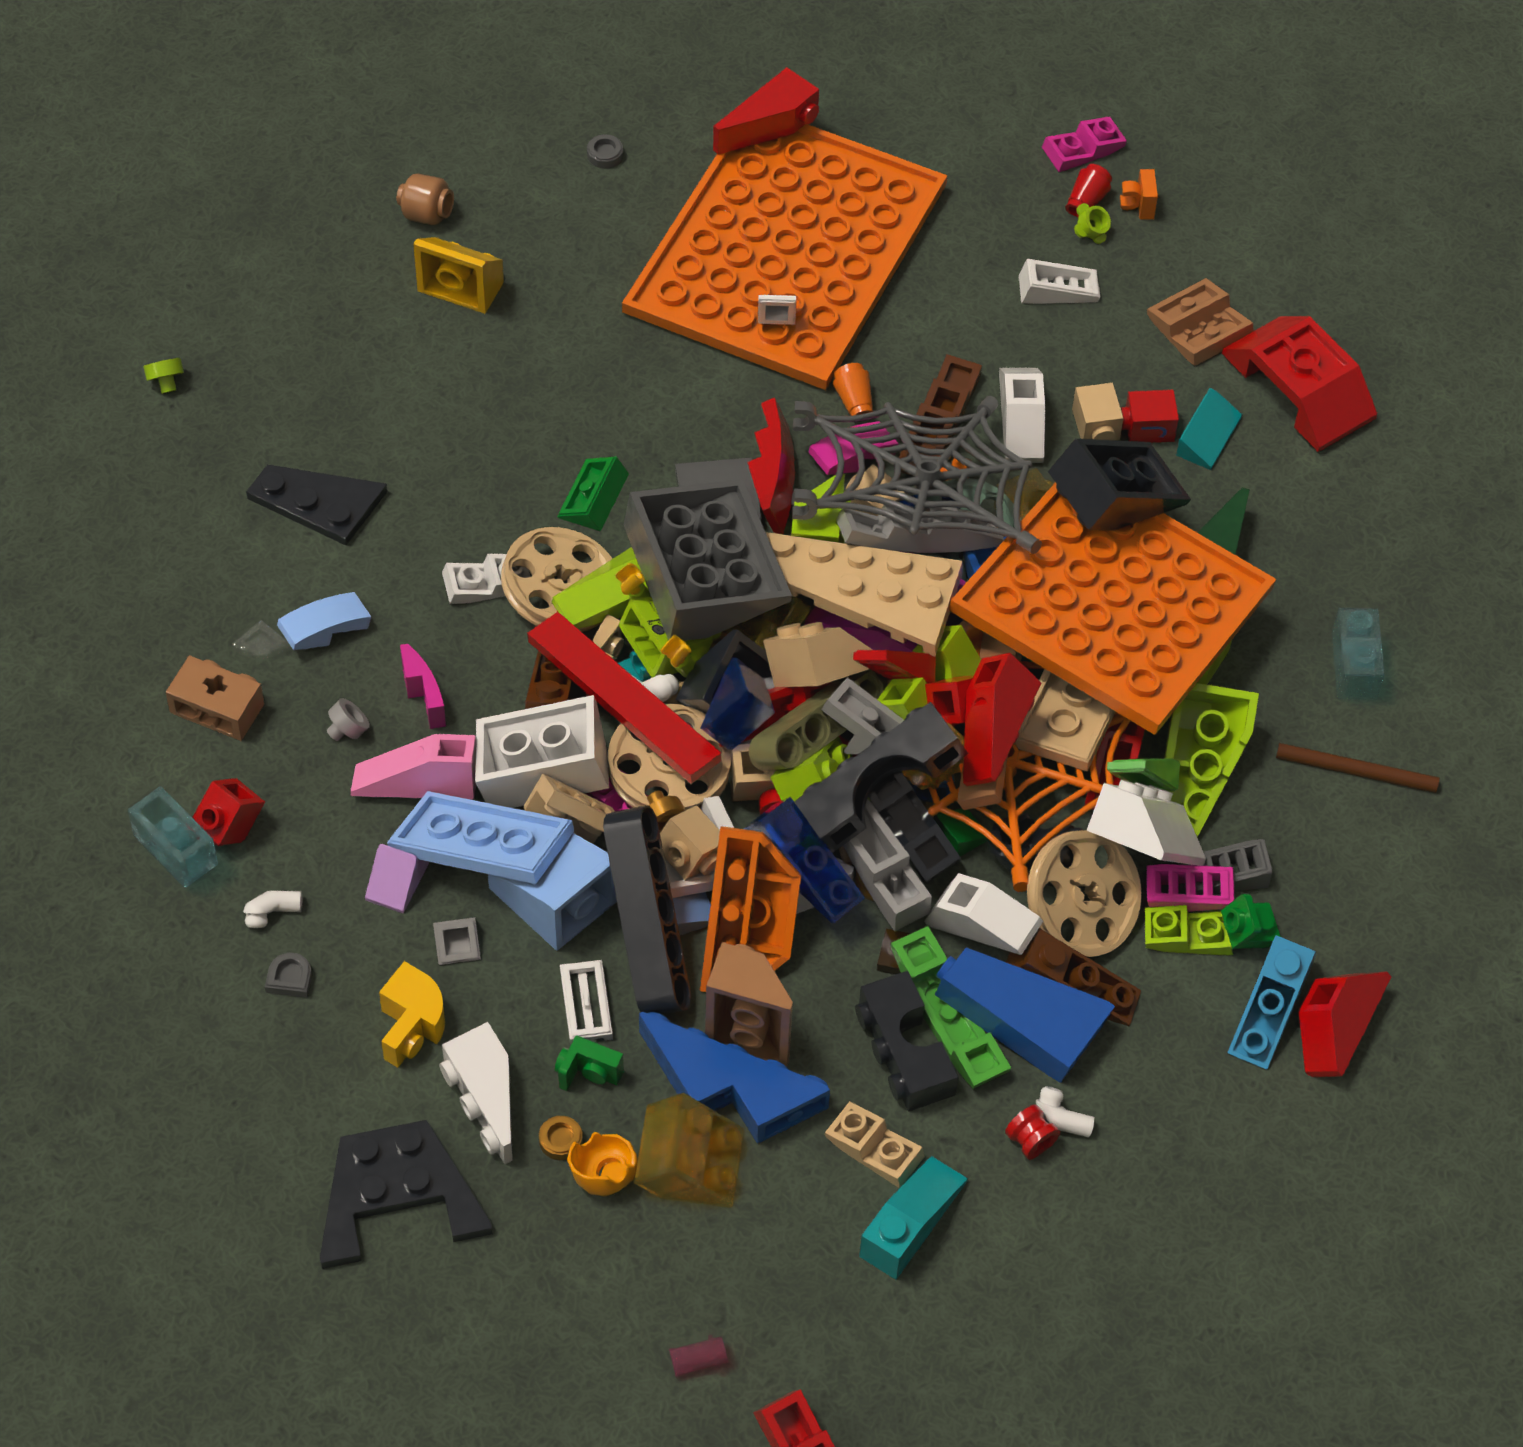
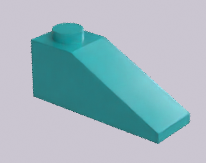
[859,1156,968,1280]

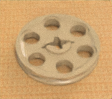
[501,527,612,632]
[608,704,731,810]
[1027,830,1141,957]

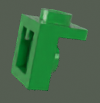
[1221,894,1281,949]
[554,1035,624,1091]

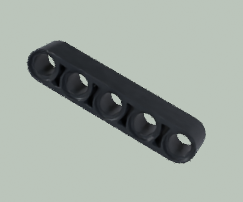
[603,805,691,1015]

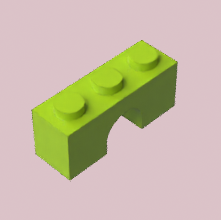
[877,625,981,720]

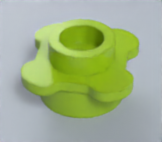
[1074,203,1111,244]

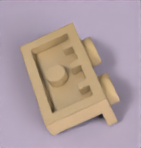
[524,773,615,843]

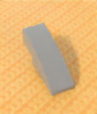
[843,799,932,931]

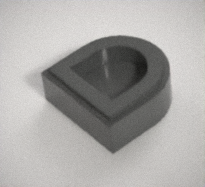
[265,953,312,998]

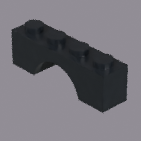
[794,702,969,853]

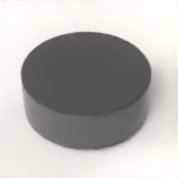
[587,134,623,168]

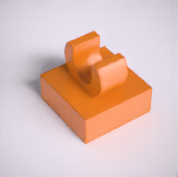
[1120,169,1158,219]

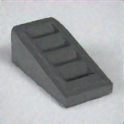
[1180,839,1272,895]

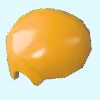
[567,1132,638,1196]

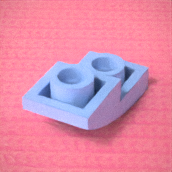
[277,592,371,650]

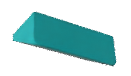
[1176,388,1242,470]

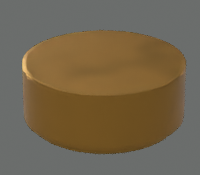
[539,1116,583,1160]

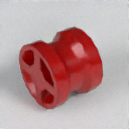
[1005,1104,1061,1160]

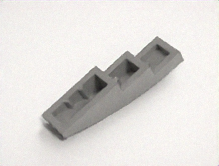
[836,500,1004,553]

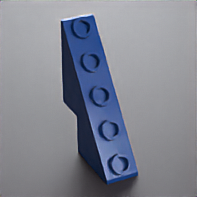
[639,1012,830,1144]

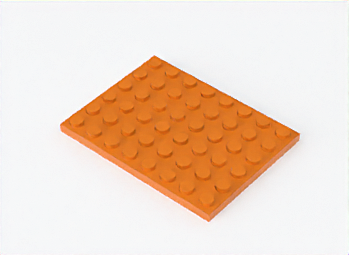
[622,124,947,390]

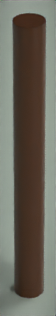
[1276,743,1440,793]

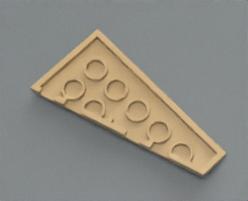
[766,532,963,657]

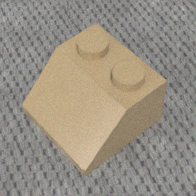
[763,622,873,687]

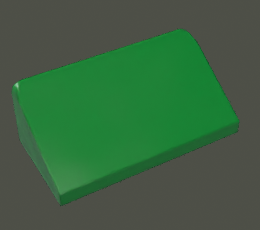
[557,456,629,531]

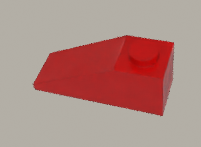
[713,67,819,155]

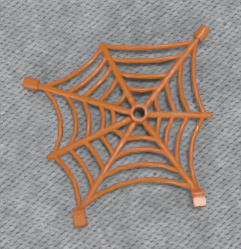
[918,620,1131,892]

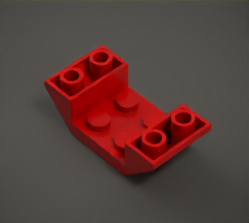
[1222,316,1377,452]

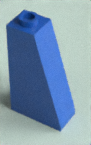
[935,947,1115,1083]

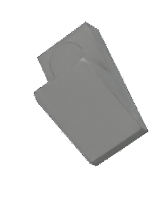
[821,677,904,754]

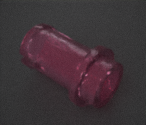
[669,1334,728,1377]

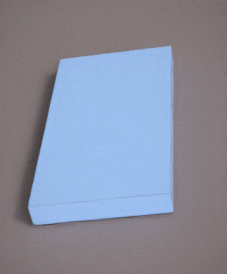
[387,791,574,884]

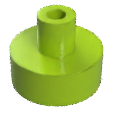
[143,358,184,393]

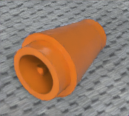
[833,363,873,416]

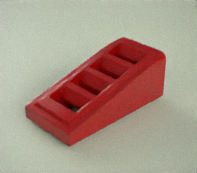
[853,650,936,684]

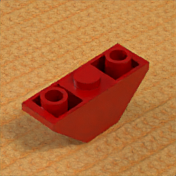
[1299,971,1391,1077]

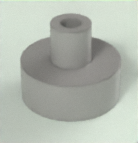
[327,698,370,741]

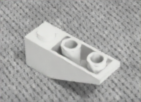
[439,1022,512,1164]

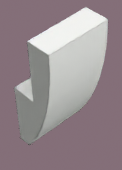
[442,554,531,604]

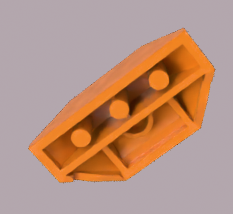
[700,826,801,992]

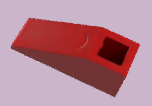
[963,653,1041,786]

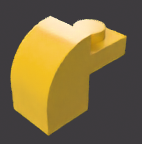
[379,961,445,1068]

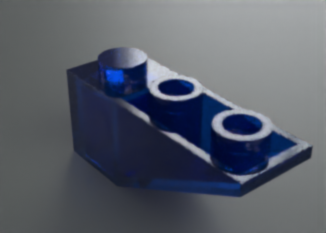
[743,797,865,924]

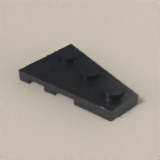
[246,464,388,545]

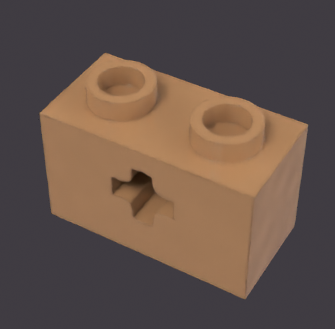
[166,655,264,741]

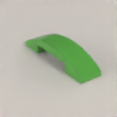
[891,926,1011,1089]

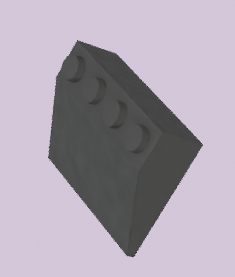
[623,479,792,641]

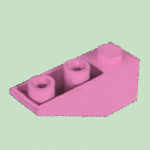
[351,734,476,799]

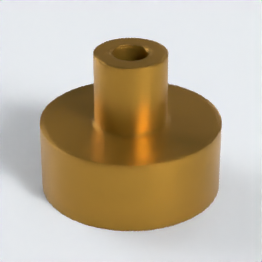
[647,791,686,833]

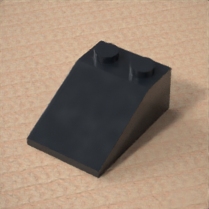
[1048,438,1191,531]

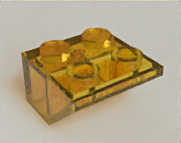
[634,1093,744,1208]

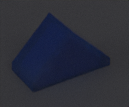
[700,658,775,750]

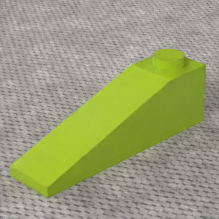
[552,547,648,629]
[1164,683,1259,837]

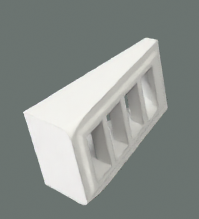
[1019,259,1100,304]

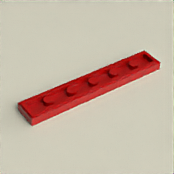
[527,611,722,784]

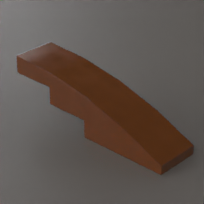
[899,354,982,477]

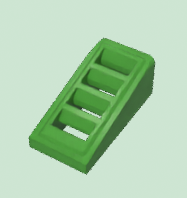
[1107,758,1180,792]

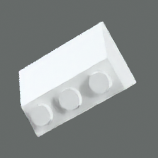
[475,695,609,808]
[1087,779,1206,866]

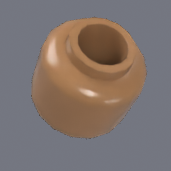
[396,173,454,225]

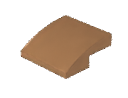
[1147,278,1254,366]

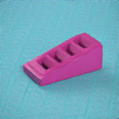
[1147,864,1235,912]

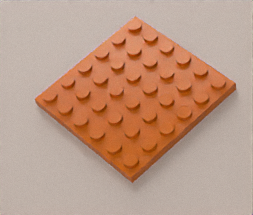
[949,483,1276,735]

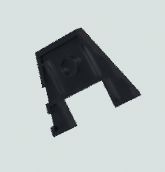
[320,1120,493,1269]

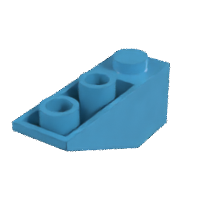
[1227,935,1317,1069]

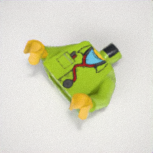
[615,563,721,678]

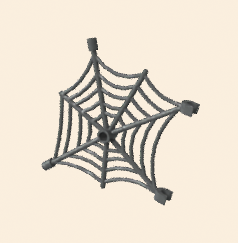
[792,396,1042,554]

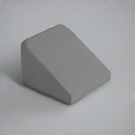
[433,917,481,965]

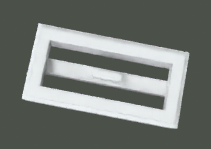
[560,960,613,1045]

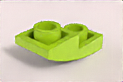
[1145,905,1233,955]

